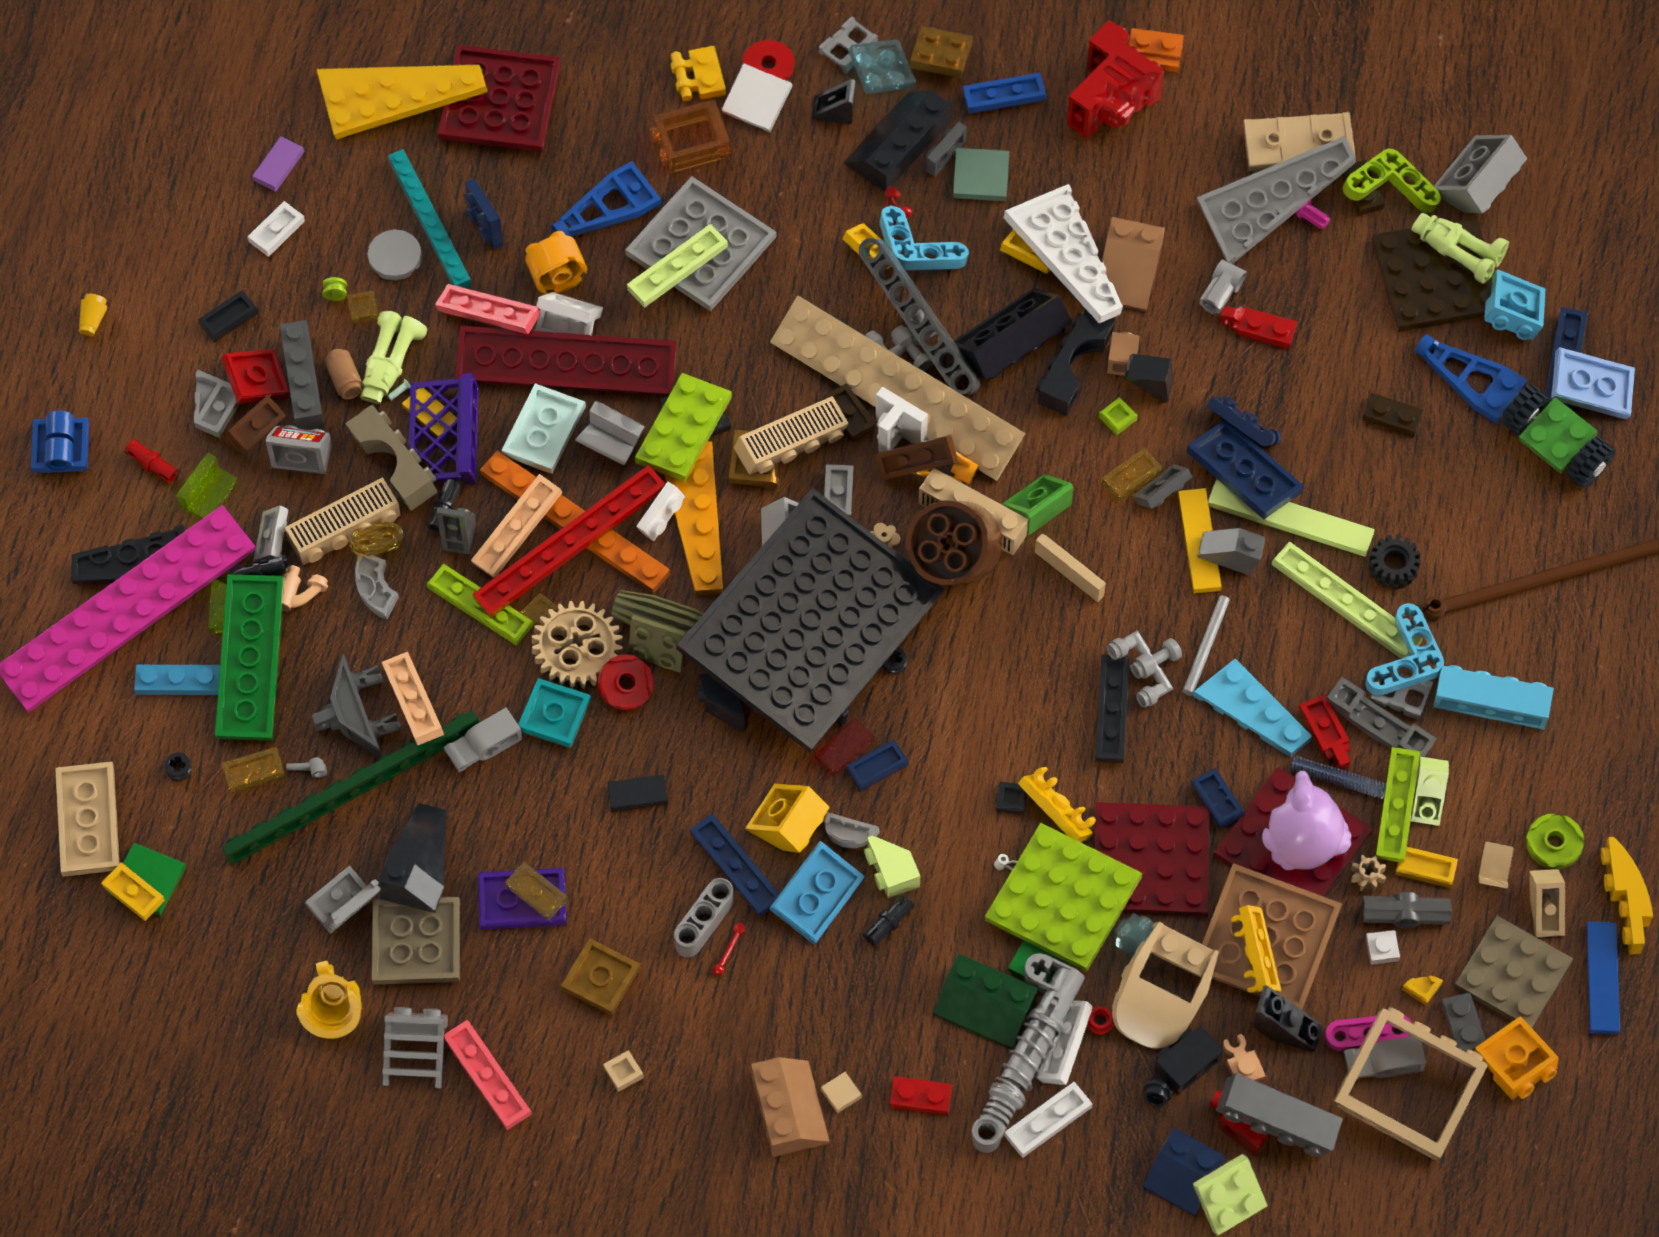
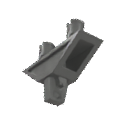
[312,654,401,758]

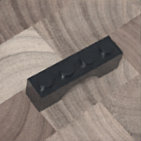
[1036,308,1116,416]

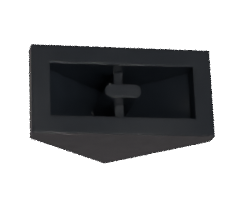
[812,79,855,124]
[1124,354,1174,403]

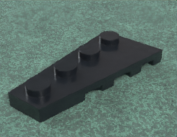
[71,525,185,584]

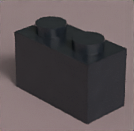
[1154,1025,1224,1096]

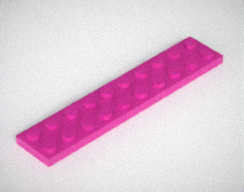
[0,505,256,713]

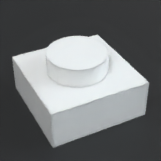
[1365,930,1400,965]

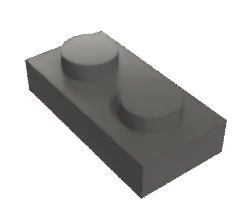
[925,121,967,177]
[1133,464,1192,509]
[1441,993,1486,1052]

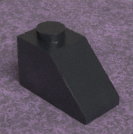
[696,673,745,731]

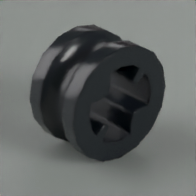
[883,647,907,674]
[165,753,192,781]

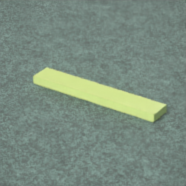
[1208,479,1375,557]
[1272,541,1423,659]

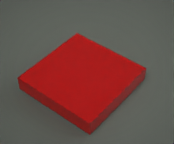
[222,349,290,404]

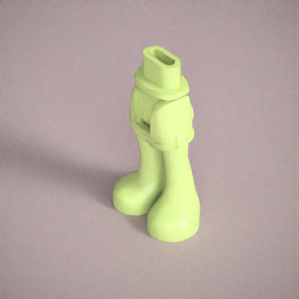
[1411,213,1509,284]
[360,311,428,404]

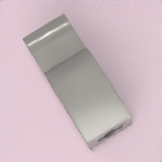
[444,708,523,772]
[1344,1036,1426,1080]

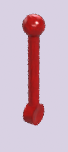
[713,923,745,976]

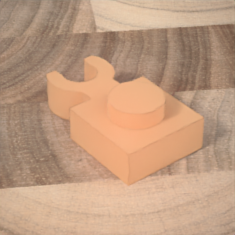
[1223,1034,1266,1082]

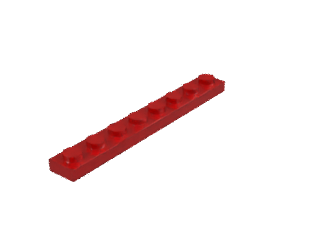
[473,465,666,618]

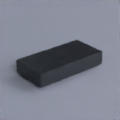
[198,291,259,343]
[607,775,668,812]

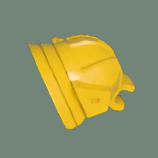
[296,961,362,1039]

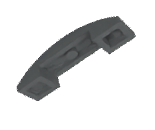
[1326,677,1437,760]

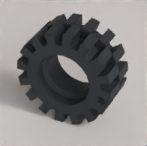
[1368,535,1421,589]

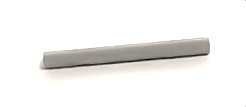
[1182,595,1230,696]

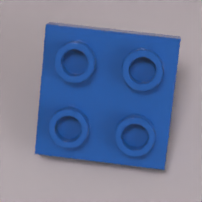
[31,411,90,473]

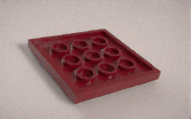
[438,45,561,152]
[1214,767,1373,897]
[1094,802,1209,917]

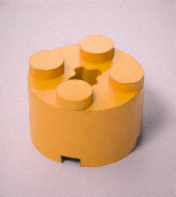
[525,231,587,294]

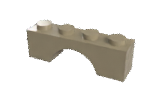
[345,405,438,511]

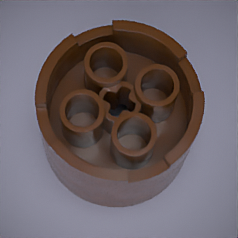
[905,500,1002,585]

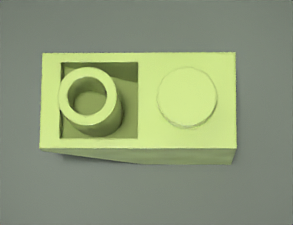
[1411,757,1449,826]
[864,836,920,898]

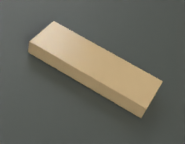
[1035,534,1106,602]

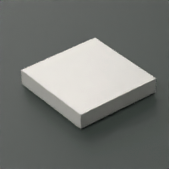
[722,64,792,132]

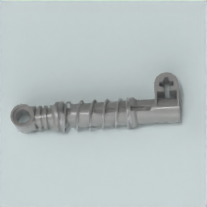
[972,953,1085,1153]

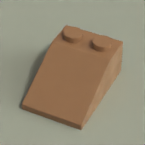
[1102,217,1165,312]

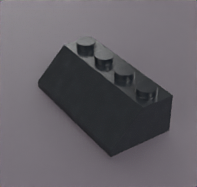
[844,90,952,192]
[954,288,1073,380]

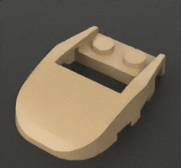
[1112,922,1219,1050]

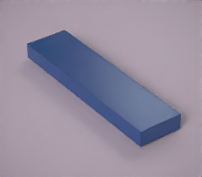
[1586,922,1620,1035]

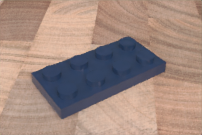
[1186,420,1304,520]

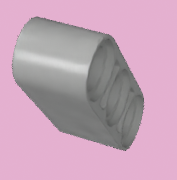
[674,878,733,957]

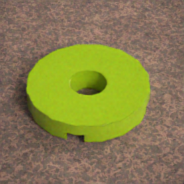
[1526,814,1584,869]

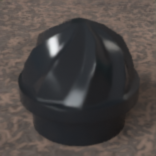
[1143,1076,1172,1107]

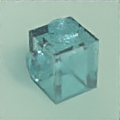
[1115,913,1154,960]

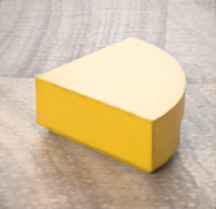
[1402,976,1443,1006]

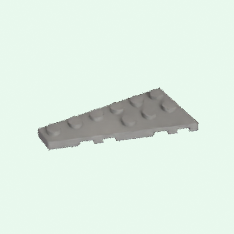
[1197,136,1356,264]

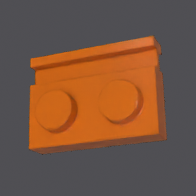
[1129,28,1184,73]

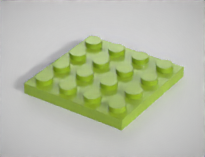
[985,823,1142,972]

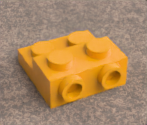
[1475,1016,1559,1100]

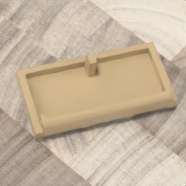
[1243,112,1356,173]

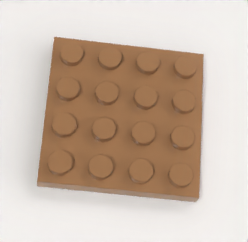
[1202,863,1342,1010]

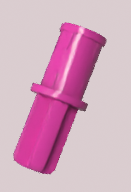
[1295,200,1330,229]

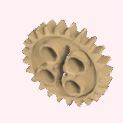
[531,601,623,689]

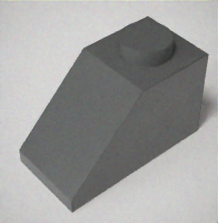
[1198,528,1265,575]

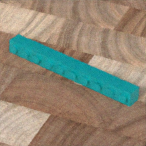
[388,149,472,289]

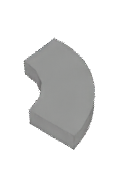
[355,551,399,620]

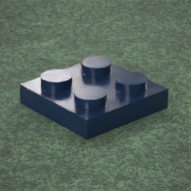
[463,178,503,250]

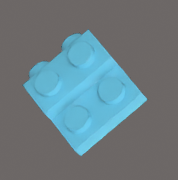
[1484,269,1546,340]

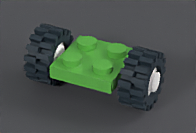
[1501,384,1616,489]

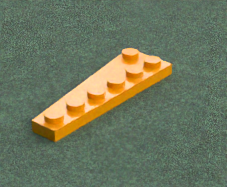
[664,442,723,596]

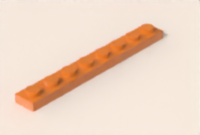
[480,450,670,594]

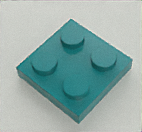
[518,678,591,748]

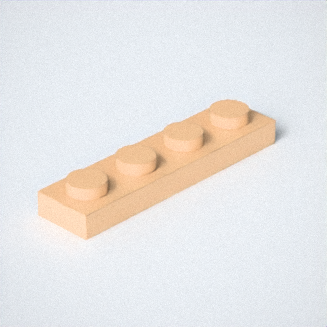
[471,474,563,578]
[382,652,444,745]

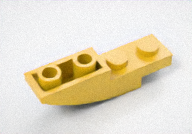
[1601,837,1653,954]

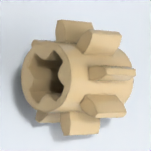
[1351,855,1386,892]

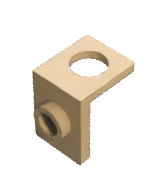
[1478,842,1514,889]

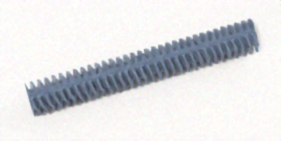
[1290,756,1386,799]

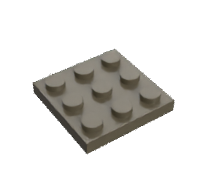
[372,897,460,985]
[1454,916,1573,1028]

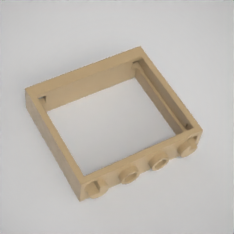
[1331,1007,1488,1161]

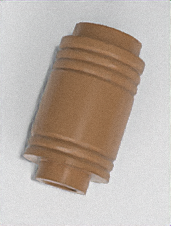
[324,349,363,399]

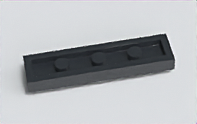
[1095,655,1129,764]

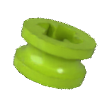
[322,277,347,301]

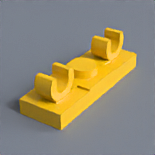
[1018,767,1096,842]
[1231,905,1281,993]

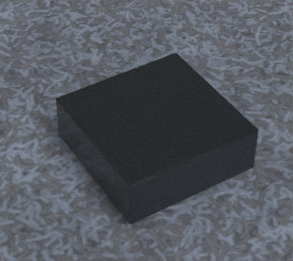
[996,782,1027,815]

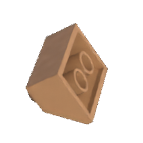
[751,1057,830,1157]

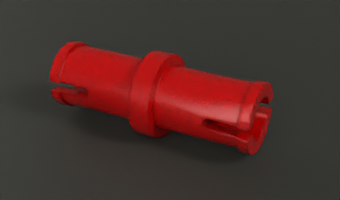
[125,439,179,484]

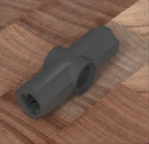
[1362,892,1452,929]

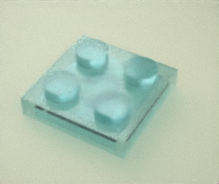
[848,40,916,94]

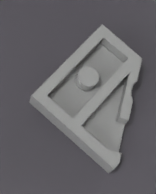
[194,370,239,438]

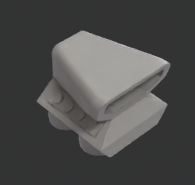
[575,401,646,466]

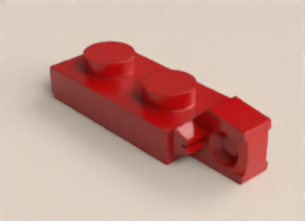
[1220,306,1297,349]
[1299,695,1351,772]

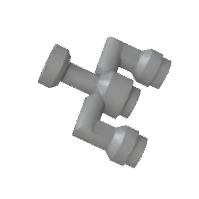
[865,310,938,372]
[1107,630,1182,708]

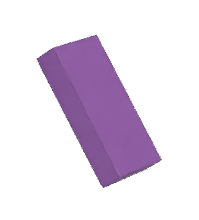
[252,137,304,192]

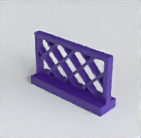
[409,373,479,484]

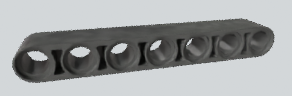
[859,238,980,396]

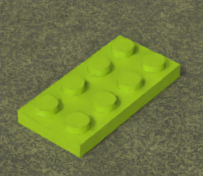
[635,373,732,482]

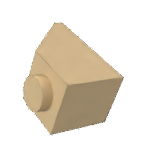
[1530,869,1565,937]

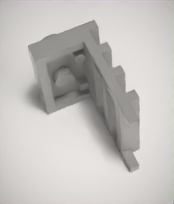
[304,865,381,934]
[382,1007,448,1088]

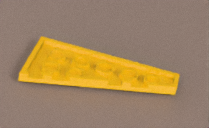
[317,65,488,139]

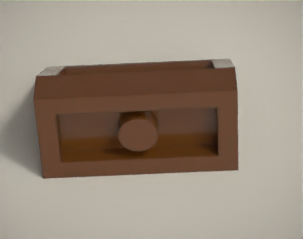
[221,395,286,453]

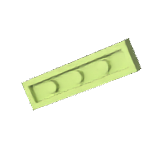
[627,224,728,308]

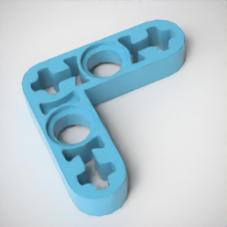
[879,206,969,270]
[1365,603,1444,696]

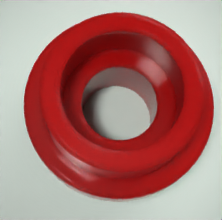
[1086,1006,1114,1035]

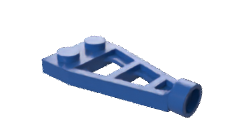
[551,161,661,237]
[1415,334,1527,424]

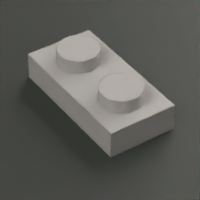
[824,465,854,517]
[253,505,288,561]

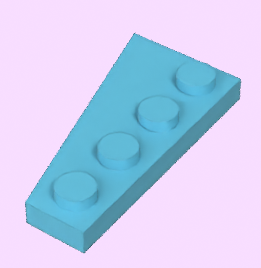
[1193,658,1312,758]

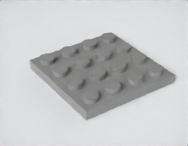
[625,176,776,312]

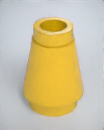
[79,294,107,336]

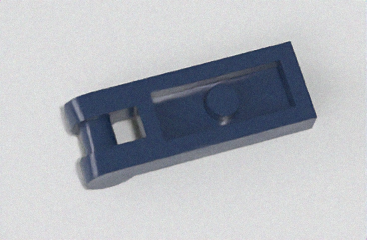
[1207,395,1281,446]

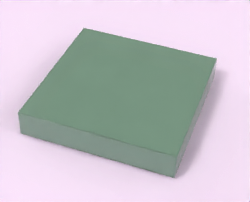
[953,148,1009,201]

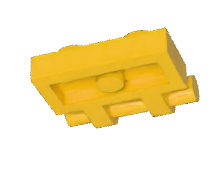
[670,46,726,101]

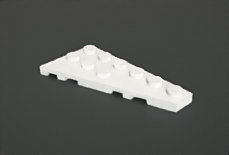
[1004,184,1123,323]

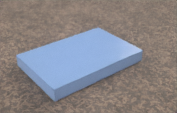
[1551,347,1635,420]

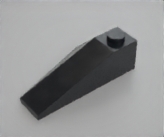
[378,803,446,913]

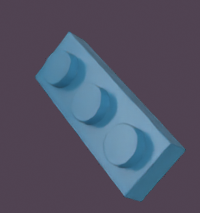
[134,665,220,695]

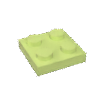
[1193,1154,1267,1235]

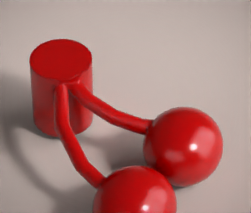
[885,187,912,225]

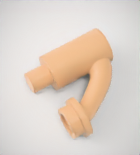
[282,565,328,612]

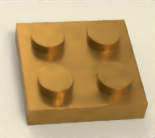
[910,26,973,78]
[561,938,641,1016]

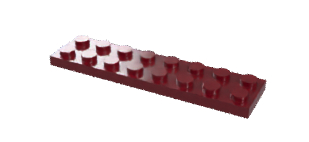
[455,326,678,396]

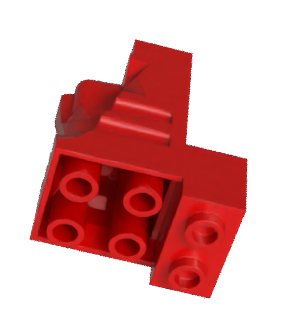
[1067,20,1164,139]

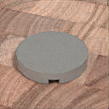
[368,230,422,281]

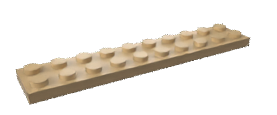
[770,295,1026,481]

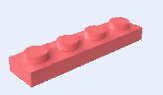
[435,284,541,334]
[444,1020,532,1130]

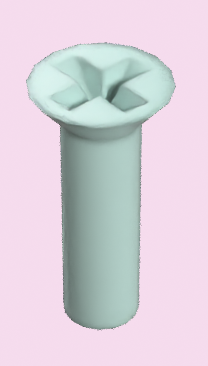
[387,379,411,401]

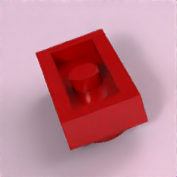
[890,1076,952,1116]

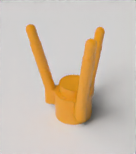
[911,452,979,484]

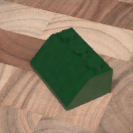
[933,953,1038,1050]

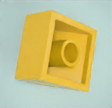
[745,784,830,853]

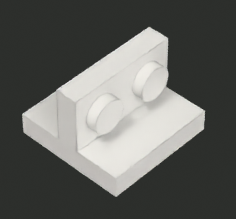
[535,292,603,335]
[876,387,928,452]

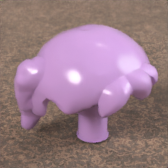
[1262,771,1352,870]

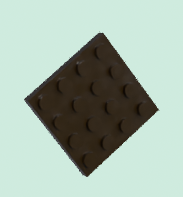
[1372,217,1494,332]

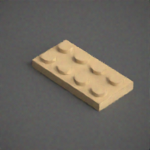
[55,762,120,877]

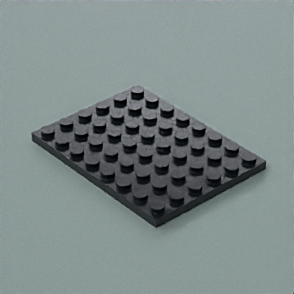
[676,488,945,753]

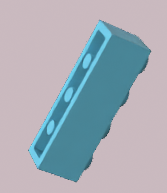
[1433,665,1554,730]

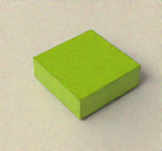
[1099,397,1138,435]

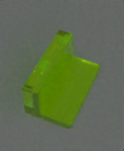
[177,453,237,519]

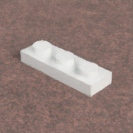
[1037,1000,1093,1085]
[1004,1082,1092,1158]

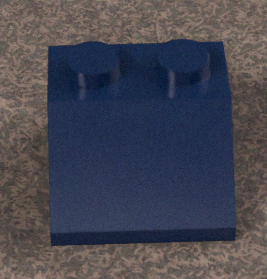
[1143,1128,1226,1217]

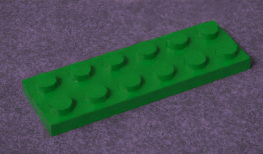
[215,574,284,741]

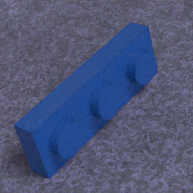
[963,73,1046,114]

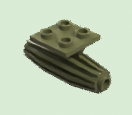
[611,590,704,673]

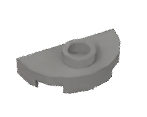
[824,812,880,848]

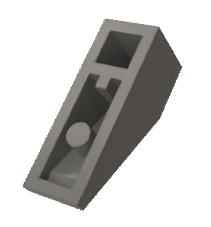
[436,507,477,554]

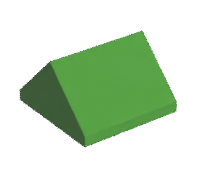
[1002,474,1073,536]

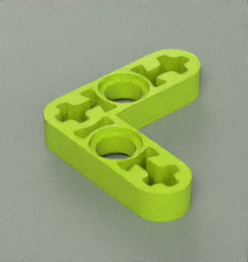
[1342,149,1441,213]

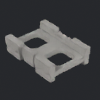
[818,16,878,74]
[1370,670,1433,720]

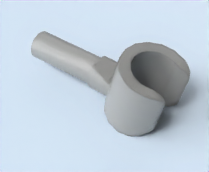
[286,757,327,778]

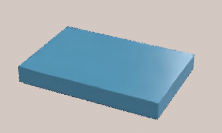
[769,841,865,944]

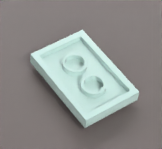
[501,384,586,474]

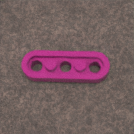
[1325,1016,1412,1052]

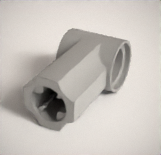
[1199,259,1247,314]

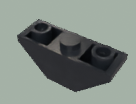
[1253,986,1322,1052]

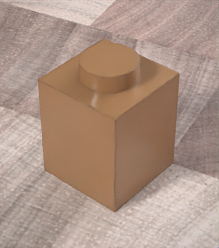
[1107,332,1140,376]

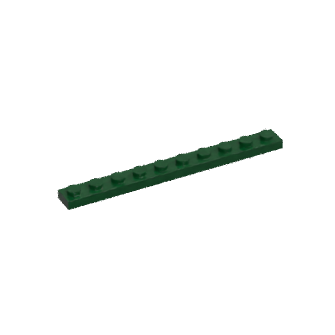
[222,710,479,866]

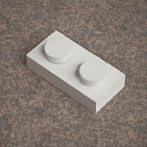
[248,201,305,257]
[636,482,685,541]

